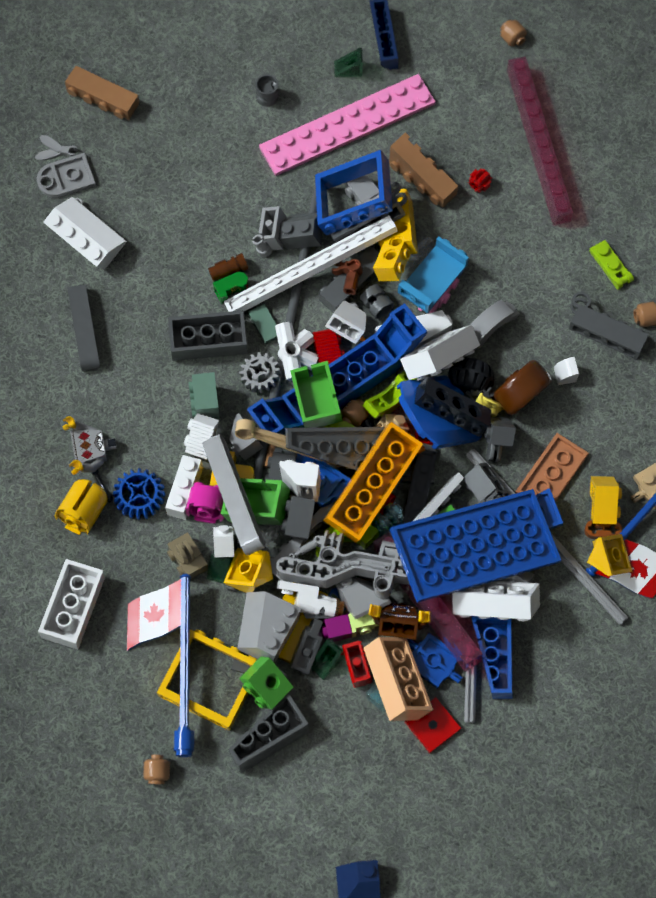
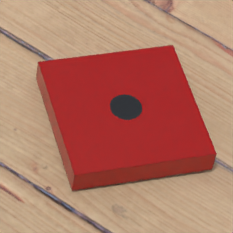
[404,697,461,754]

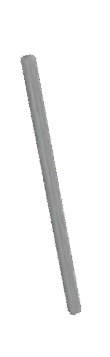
[466,449,628,625]

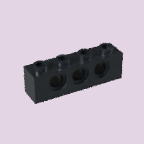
[415,377,492,437]

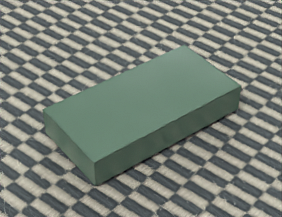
[248,304,277,344]

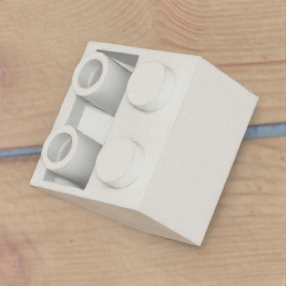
[279,460,321,502]

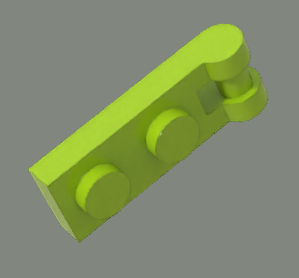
[589,240,634,290]

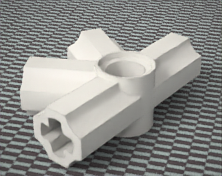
[275,322,318,381]

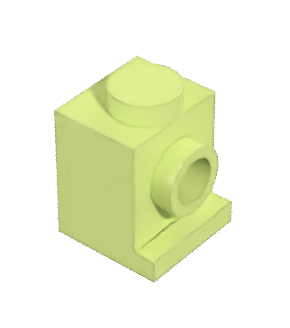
[348,614,379,637]

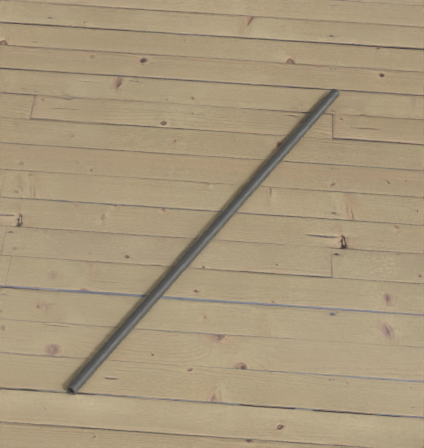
[227,183,317,592]

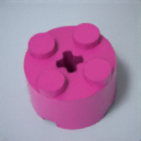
[185,482,224,523]

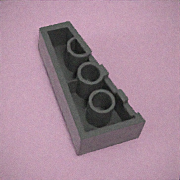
[228,693,310,773]

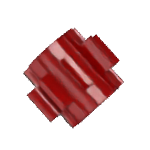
[468,168,492,192]

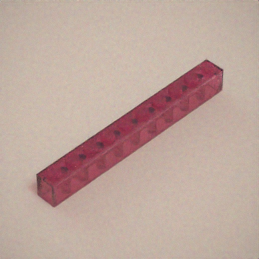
[507,57,573,225]

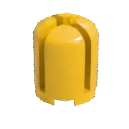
[54,479,107,535]

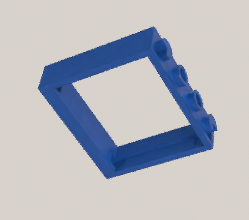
[315,150,393,235]

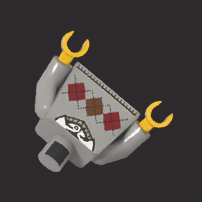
[62,416,117,475]

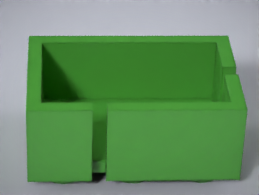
[290,361,343,428]
[221,478,290,525]

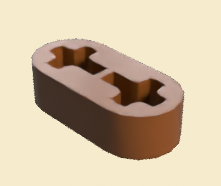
[584,520,622,539]

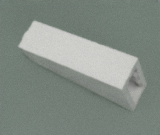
[375,310,453,350]

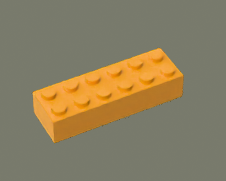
[323,422,423,543]

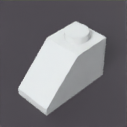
[213,525,234,558]

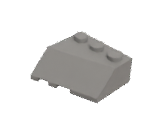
[237,592,301,663]

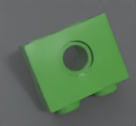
[239,656,293,709]

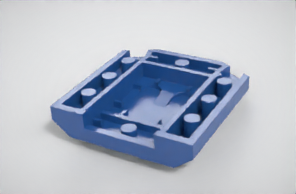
[397,375,482,450]

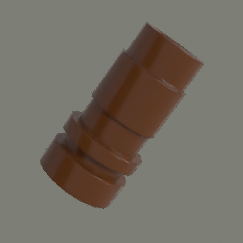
[208,253,249,282]

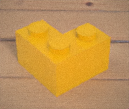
[590,476,622,524]

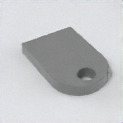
[37,153,96,198]

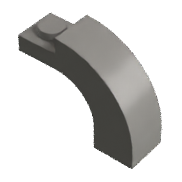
[470,300,520,350]

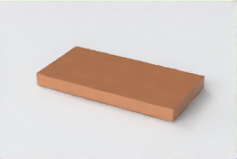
[515,433,589,502]

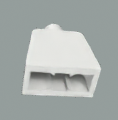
[325,301,366,344]

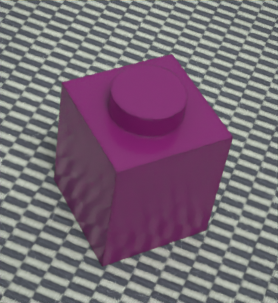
[321,614,352,643]

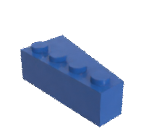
[471,616,513,699]

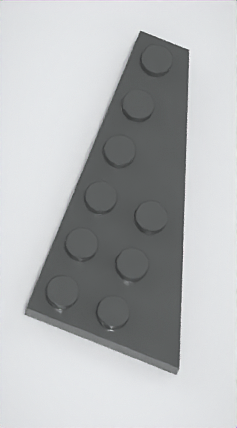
[285,427,400,485]

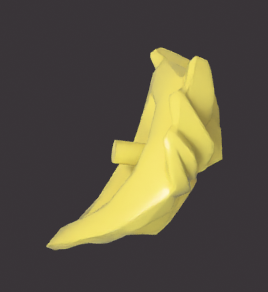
[475,393,504,417]

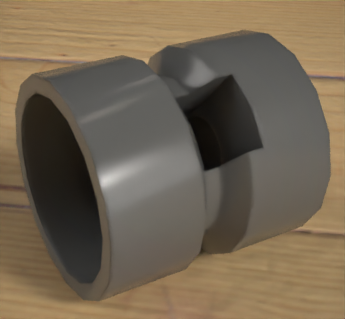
[255,74,279,107]
[360,284,395,319]

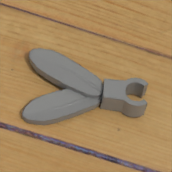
[35,135,78,161]

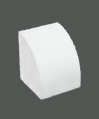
[554,357,579,385]

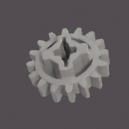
[239,352,281,393]

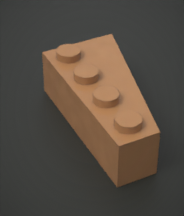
[389,132,458,208]

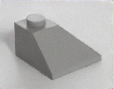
[335,576,391,620]

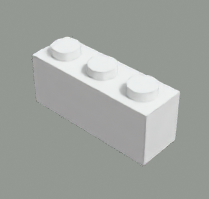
[165,455,203,520]

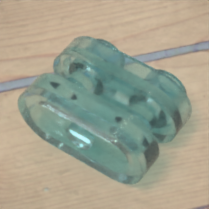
[373,502,403,539]

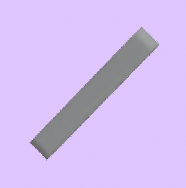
[202,433,265,556]

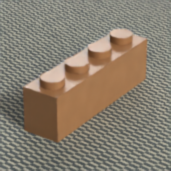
[65,66,139,120]

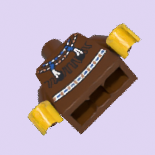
[368,603,431,640]

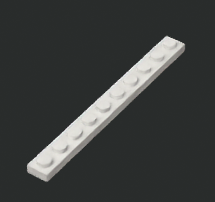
[224,216,398,312]

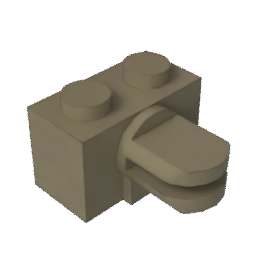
[167,532,208,580]

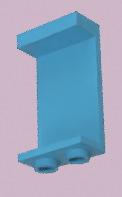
[398,236,469,314]

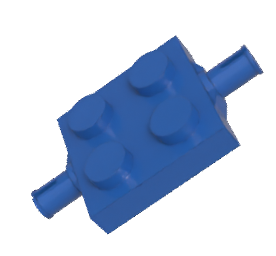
[407,633,463,689]

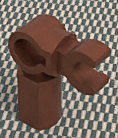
[332,259,363,295]

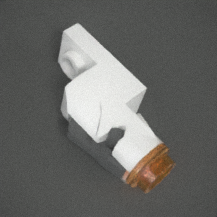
[277,581,344,619]

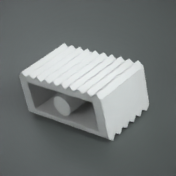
[184,413,219,460]

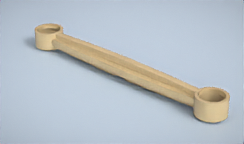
[235,419,354,471]

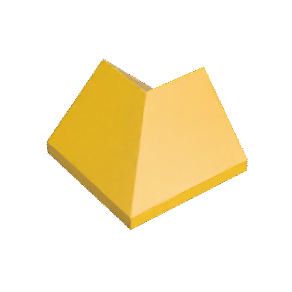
[587,534,632,576]
[223,548,273,593]

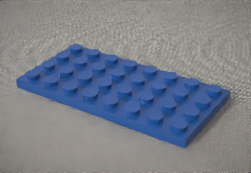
[390,489,561,603]

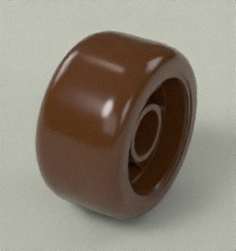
[494,360,552,415]

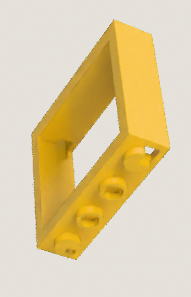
[157,629,258,731]

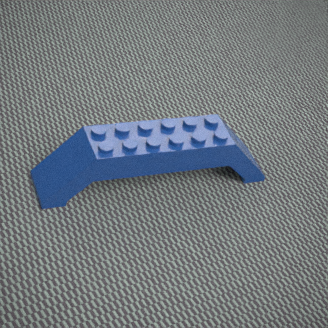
[247,303,427,436]

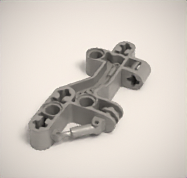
[276,530,410,599]

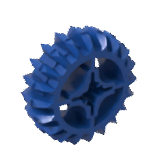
[113,468,165,520]

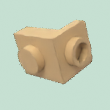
[376,414,409,433]

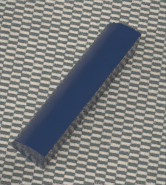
[370,0,398,70]

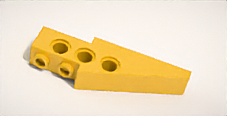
[373,189,418,281]

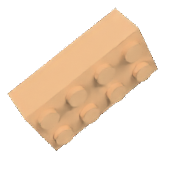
[363,637,433,721]

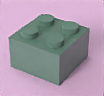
[189,372,220,421]

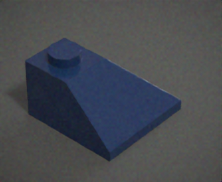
[336,860,380,898]

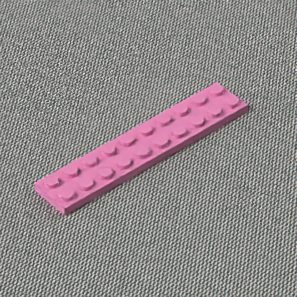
[259,74,435,176]

